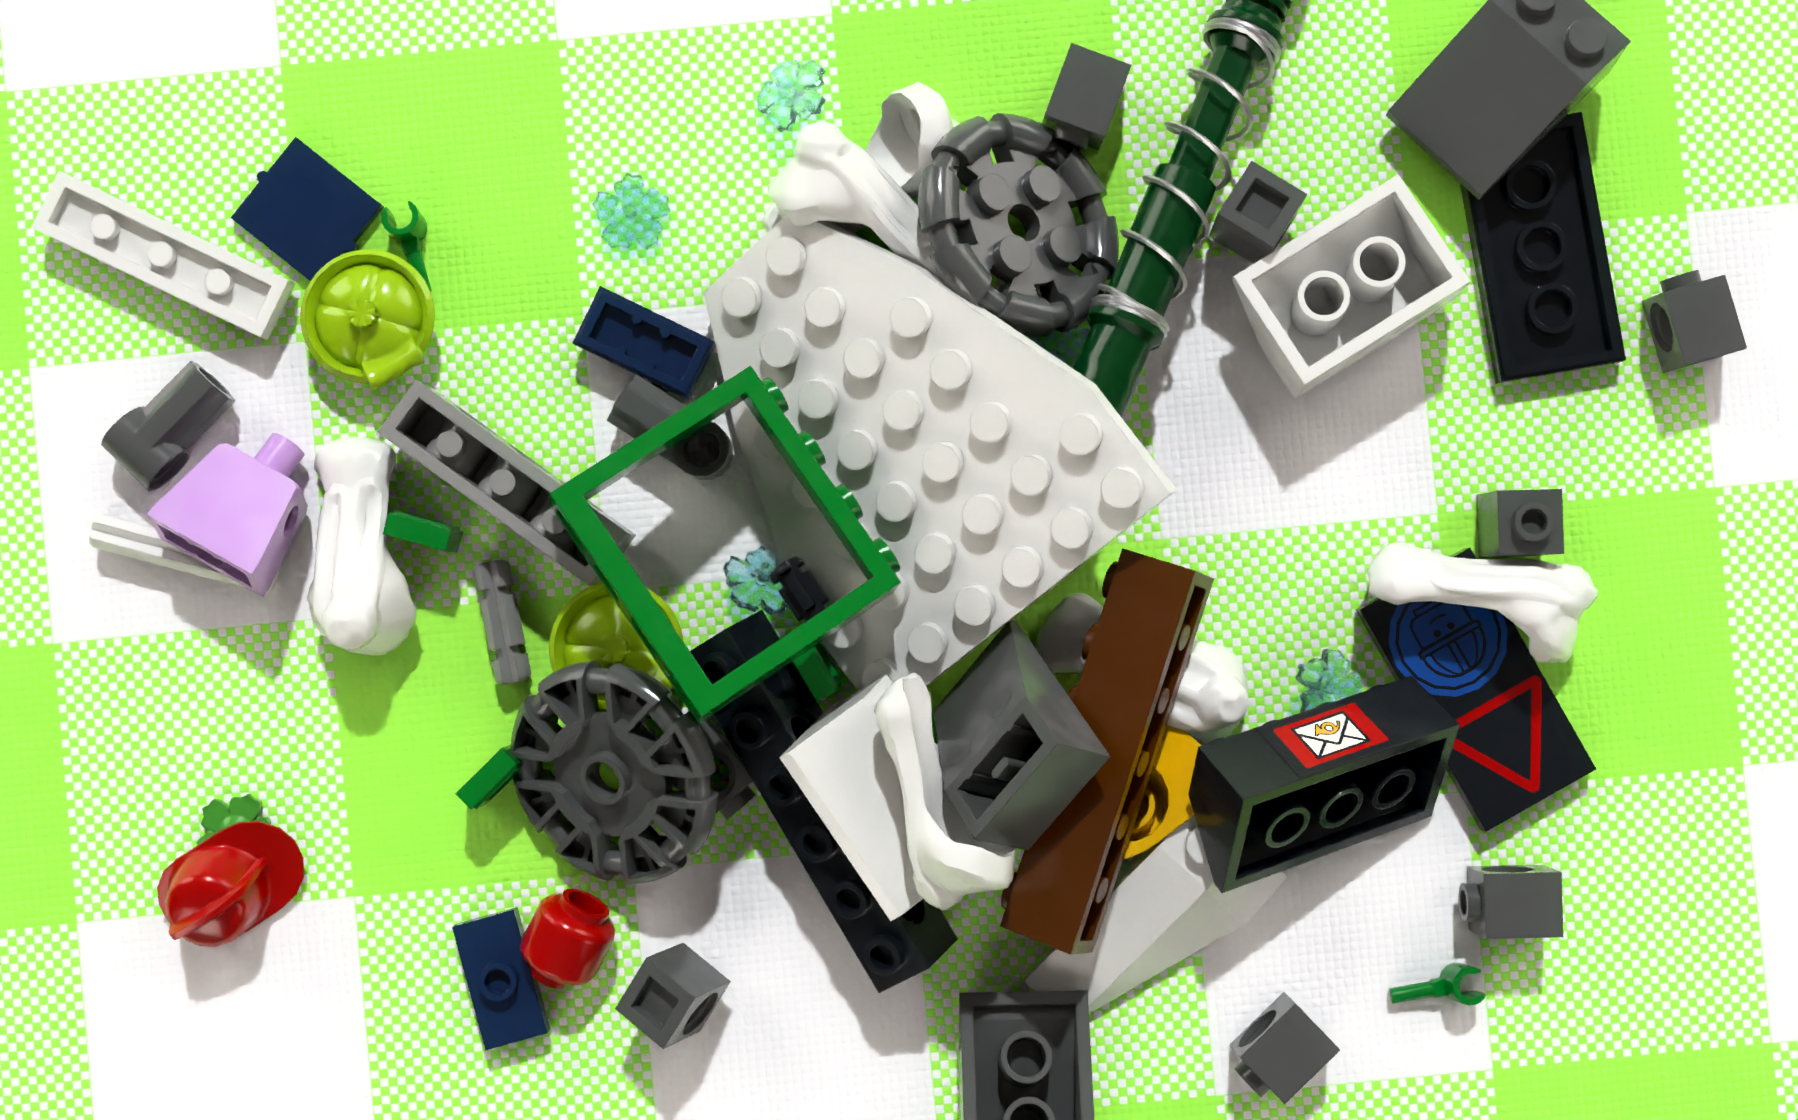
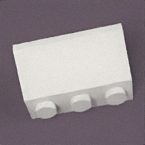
[1232,174,1471,399]
[779,674,942,921]

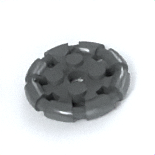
[918,113,1119,337]
[510,661,718,884]

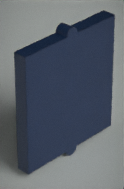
[231,137,384,281]

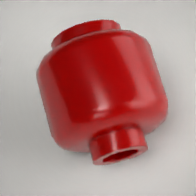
[520,889,615,989]

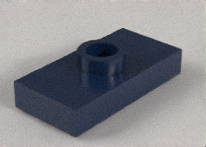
[572,286,716,400]
[452,907,551,1050]

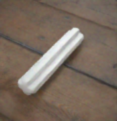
[89,514,279,592]

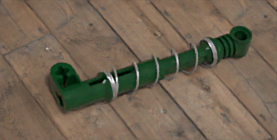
[1073,0,1293,419]

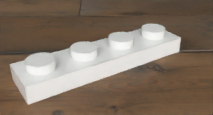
[31,171,295,340]

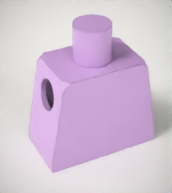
[146,433,308,597]

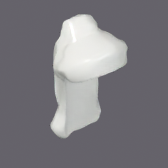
[761,82,960,234]
[767,121,960,279]
[307,436,417,655]
[1367,542,1598,663]
[1034,593,1249,745]
[874,673,1016,910]

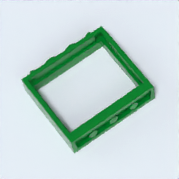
[549,365,901,724]

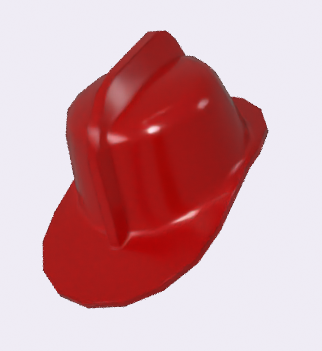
[157,821,304,947]

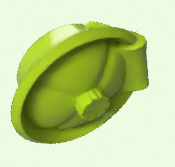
[300,249,435,391]
[549,583,684,710]

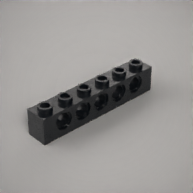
[690,610,958,993]

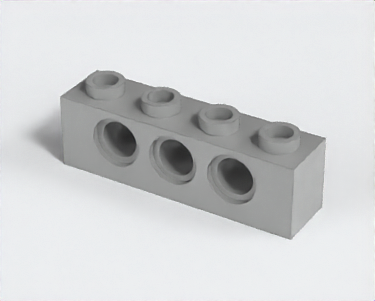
[377,379,636,586]

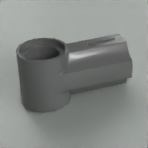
[101,361,236,492]
[607,374,733,480]

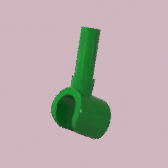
[381,201,432,292]
[1389,963,1486,1005]

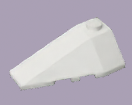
[1023,815,1287,1013]

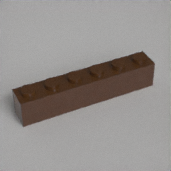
[1000,548,1214,955]

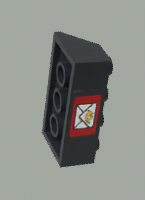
[1188,676,1460,893]

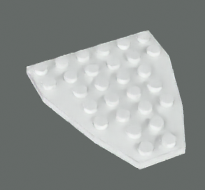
[704,216,1177,690]

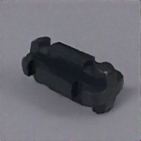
[770,556,829,622]

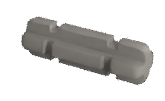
[473,560,531,685]

